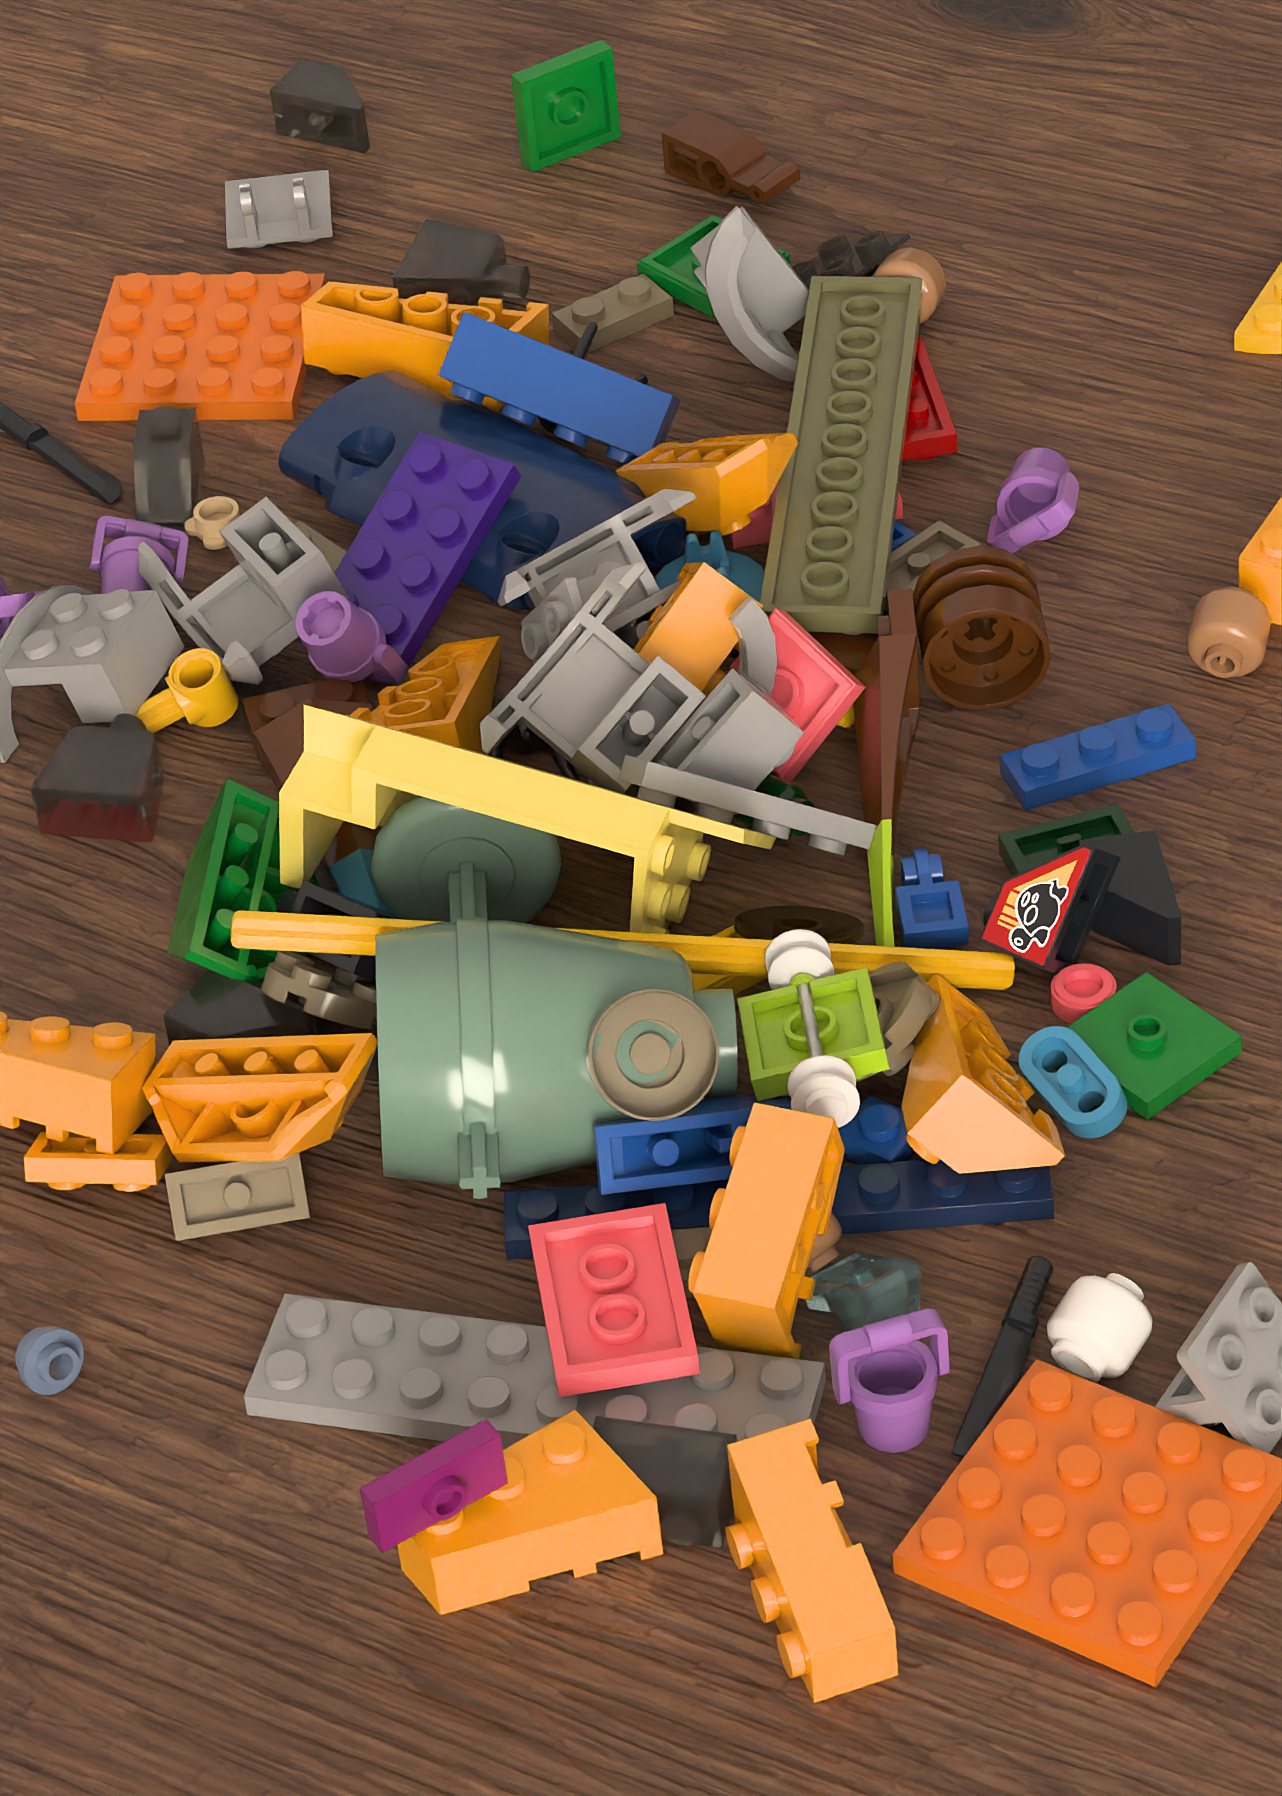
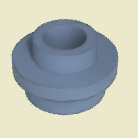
[15,1326,84,1395]

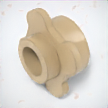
[185,496,240,550]

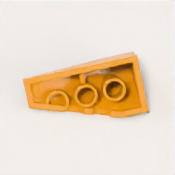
[349,636,502,754]

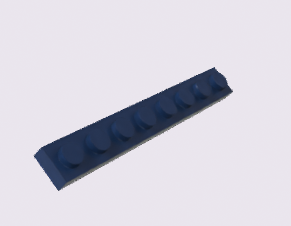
[504,1159,1054,1260]

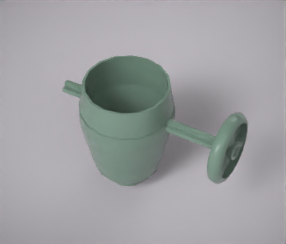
[370,795,738,1199]

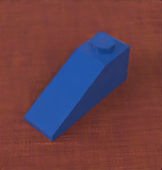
[593,1093,792,1195]

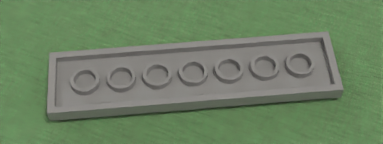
[243,1293,826,1480]

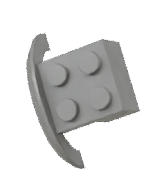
[691,206,809,382]
[498,489,697,649]
[138,497,350,685]
[480,563,706,794]
[0,585,184,763]
[588,597,805,815]

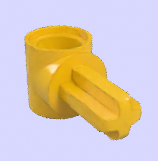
[121,648,239,741]

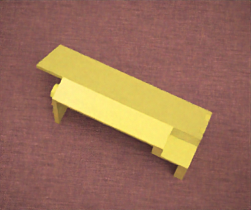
[279,705,777,934]

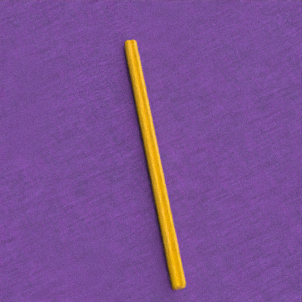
[231,910,1015,990]

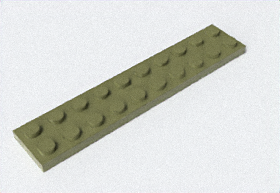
[760,276,923,635]

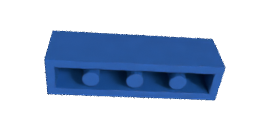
[438,312,681,464]

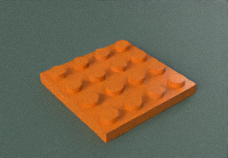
[74,271,327,421]
[892,1359,1282,1687]

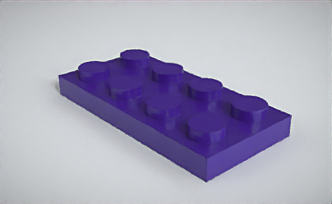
[334,431,521,667]

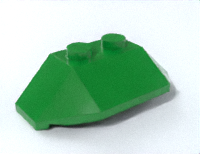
[167,779,320,984]

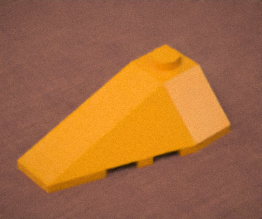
[901,973,1065,1174]

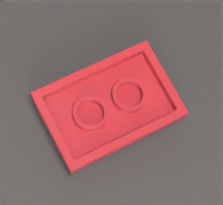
[528,1203,700,1397]

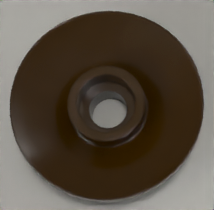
[734,906,864,944]

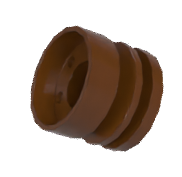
[913,546,1051,711]

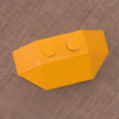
[616,433,798,536]
[142,1033,378,1163]

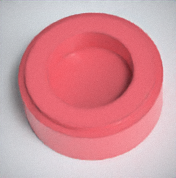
[1051,963,1117,1024]

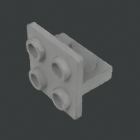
[1155,1262,1282,1454]

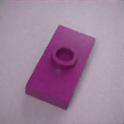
[360,1419,508,1553]

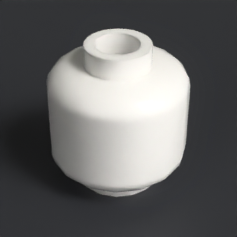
[1047,1273,1152,1382]

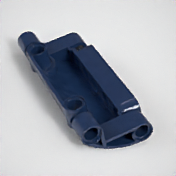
[278,370,690,610]

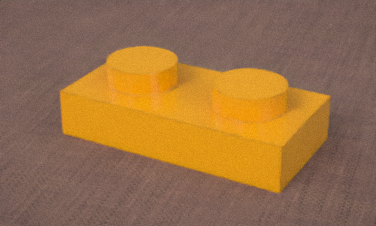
[24,1132,172,1192]

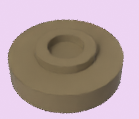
[586,989,719,1121]

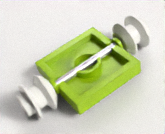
[737,929,890,1128]

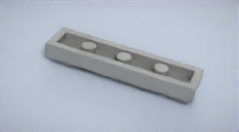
[619,755,876,856]

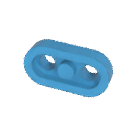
[1019,1026,1127,1138]

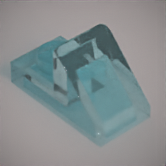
[806,1253,922,1332]

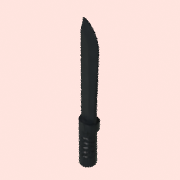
[0,402,122,504]
[952,1256,1054,1457]

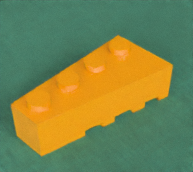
[301,281,550,412]

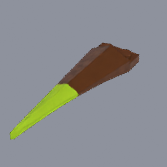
[853,588,920,947]

